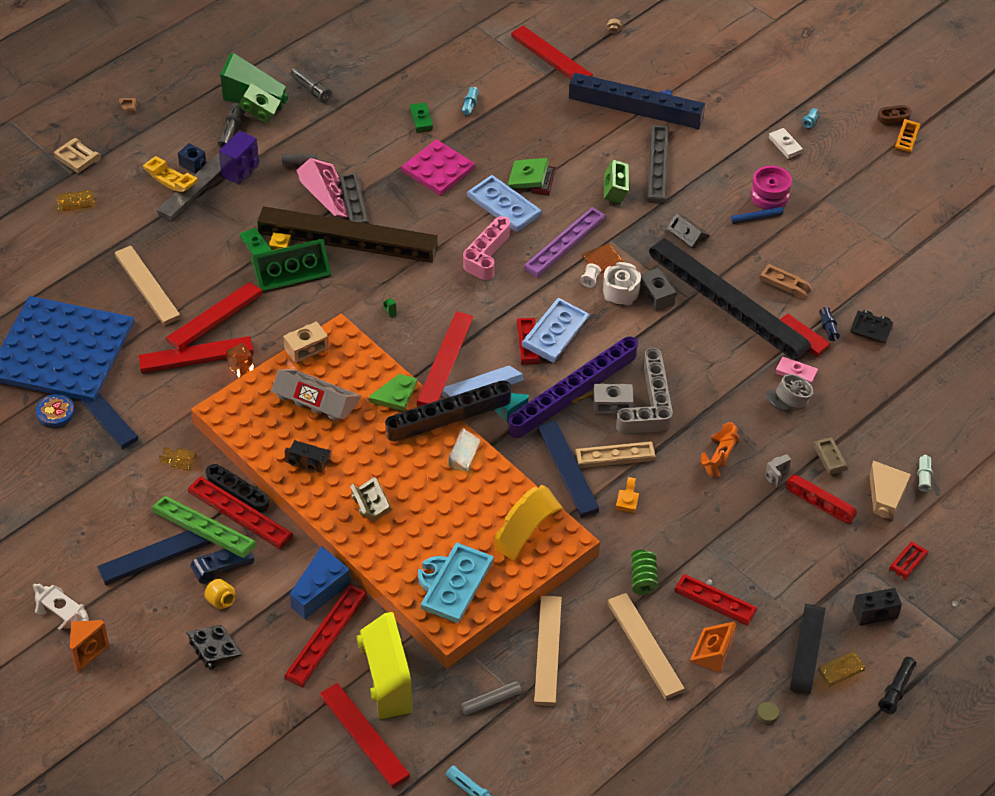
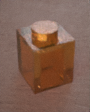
[226,343,254,378]

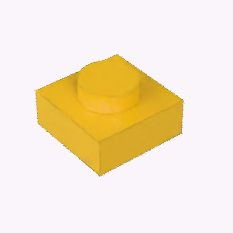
[269,232,291,250]

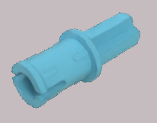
[462,87,479,116]

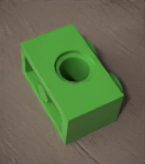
[238,83,281,124]
[604,160,629,203]

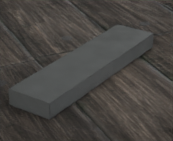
[339,173,369,224]

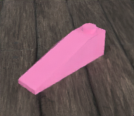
[296,158,348,219]

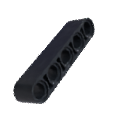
[790,603,826,694]

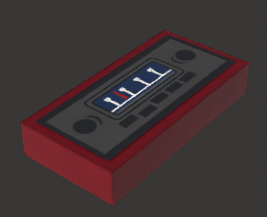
[532,166,556,196]

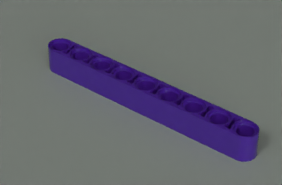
[508,336,638,438]

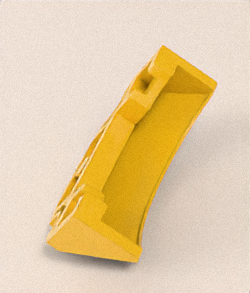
[495,485,563,561]

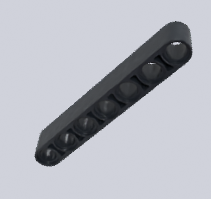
[385,380,512,441]

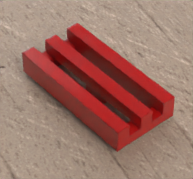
[889,541,929,581]

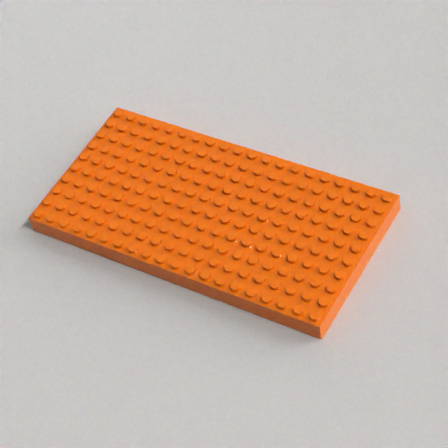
[191,313,600,669]

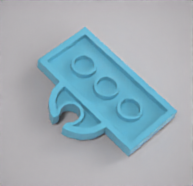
[418,542,494,624]

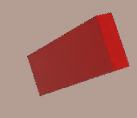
[780,313,830,357]
[517,318,540,365]

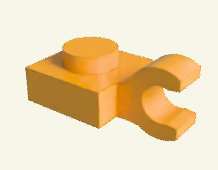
[616,477,639,514]

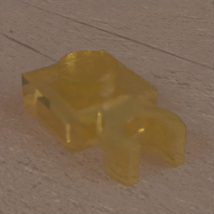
[159,447,197,471]

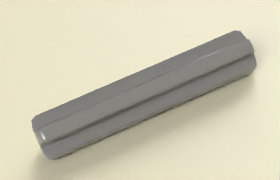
[461,682,521,715]

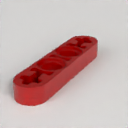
[785,475,857,523]

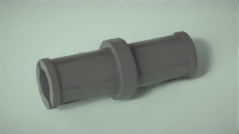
[282,152,317,166]

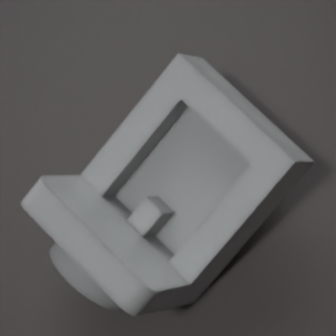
[765,454,791,488]

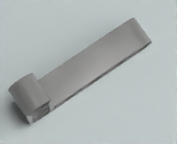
[616,348,673,434]

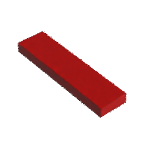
[674,574,758,626]

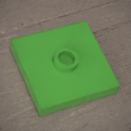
[508,158,549,189]

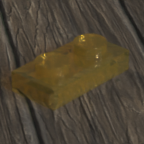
[57,190,95,211]

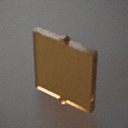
[582,243,624,274]

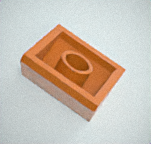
[70,620,110,672]
[690,621,737,673]

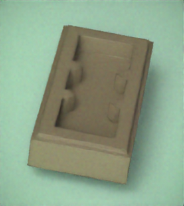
[813,437,848,475]

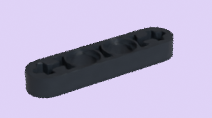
[205,464,269,512]

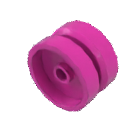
[751,165,792,210]

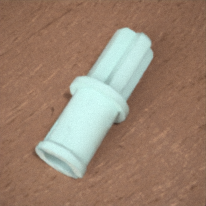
[917,455,933,492]

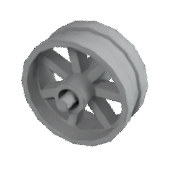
[776,374,813,408]

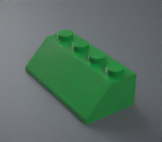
[250,239,332,291]

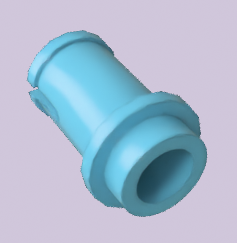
[802,108,820,128]

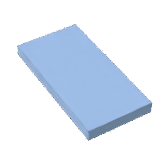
[467,175,542,233]
[521,298,590,363]
[442,366,524,398]

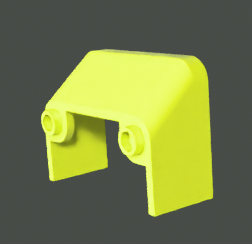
[356,612,412,720]

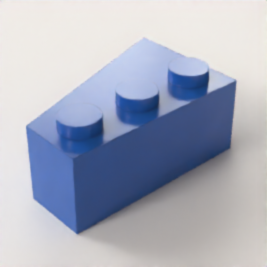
[290,546,351,619]

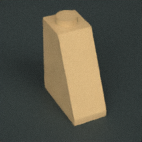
[869,461,911,520]

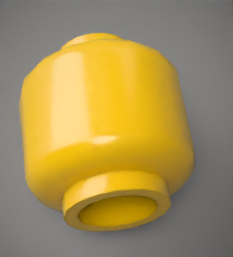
[204,579,235,610]

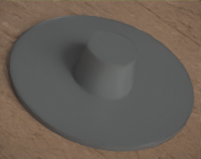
[765,389,790,410]

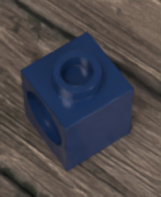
[178,143,207,174]

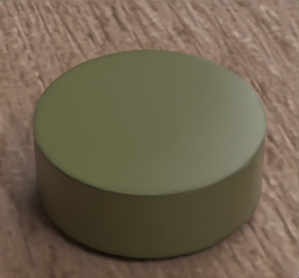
[757,702,779,724]

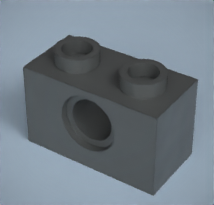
[640,268,677,312]

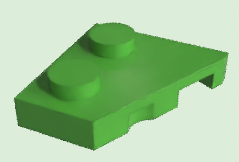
[369,374,418,412]

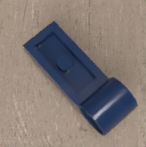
[190,549,255,584]

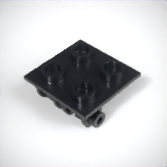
[186,624,242,670]

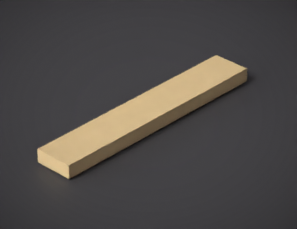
[115,246,181,326]
[608,593,685,700]
[534,596,562,706]

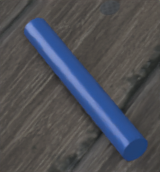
[731,207,783,223]

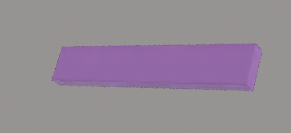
[524,207,606,278]

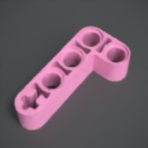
[463,216,510,280]

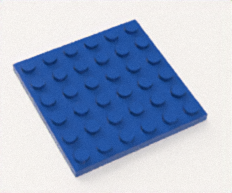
[0,296,135,401]

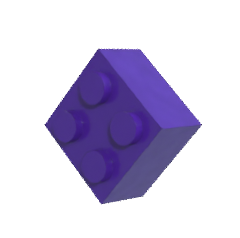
[219,131,259,185]

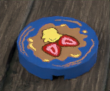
[35,394,75,428]

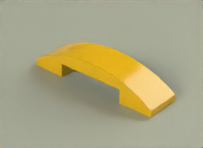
[143,156,199,192]

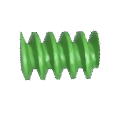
[631,549,658,595]

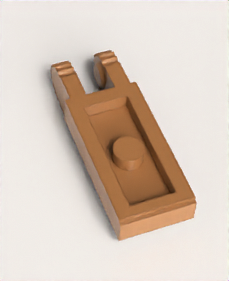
[759,264,813,299]

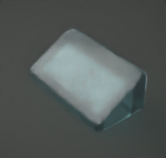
[449,429,481,471]

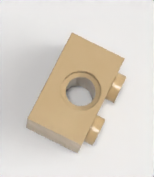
[283,321,329,363]

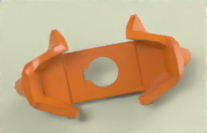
[700,422,740,478]

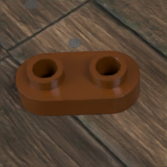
[877,105,912,124]

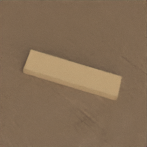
[575,442,656,468]

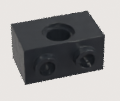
[853,588,902,626]

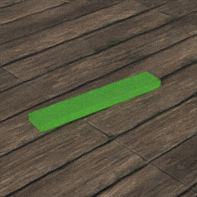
[152,496,257,558]

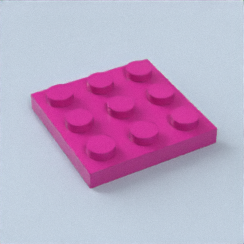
[401,139,475,196]

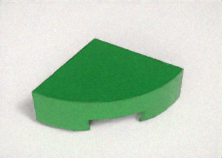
[383,298,397,317]

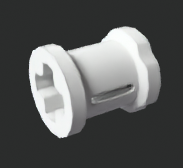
[580,263,601,288]

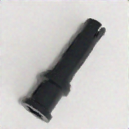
[878,657,917,714]

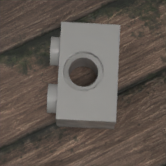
[593,384,633,414]

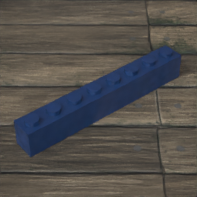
[569,73,705,129]

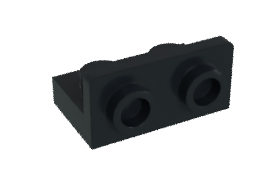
[850,310,893,344]
[284,440,331,473]

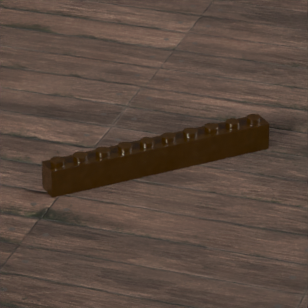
[257,206,438,263]

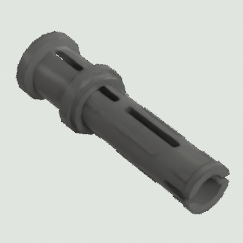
[290,67,332,103]
[218,103,245,148]

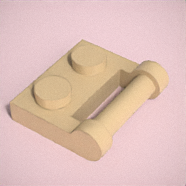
[53,138,101,173]

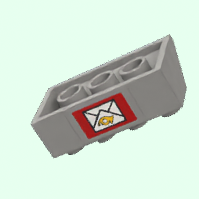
[271,369,361,421]

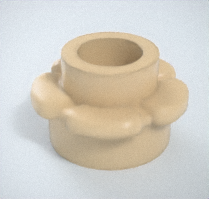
[606,19,622,34]

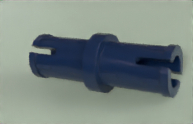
[819,307,840,341]

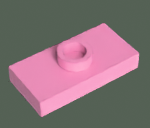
[775,357,818,385]

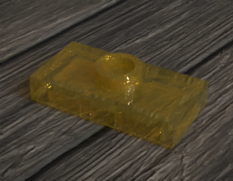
[818,651,866,687]

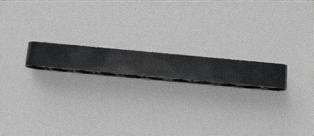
[649,238,811,360]

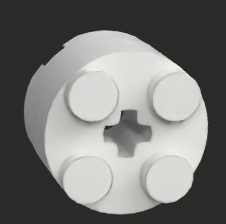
[603,262,641,306]

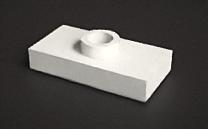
[769,128,803,159]

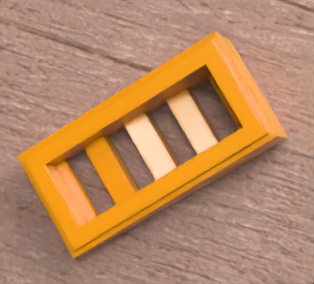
[894,119,921,153]

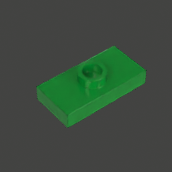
[410,102,433,132]
[239,227,271,255]

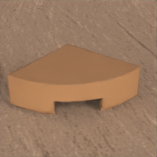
[119,98,137,114]

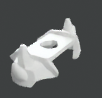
[33,584,89,630]

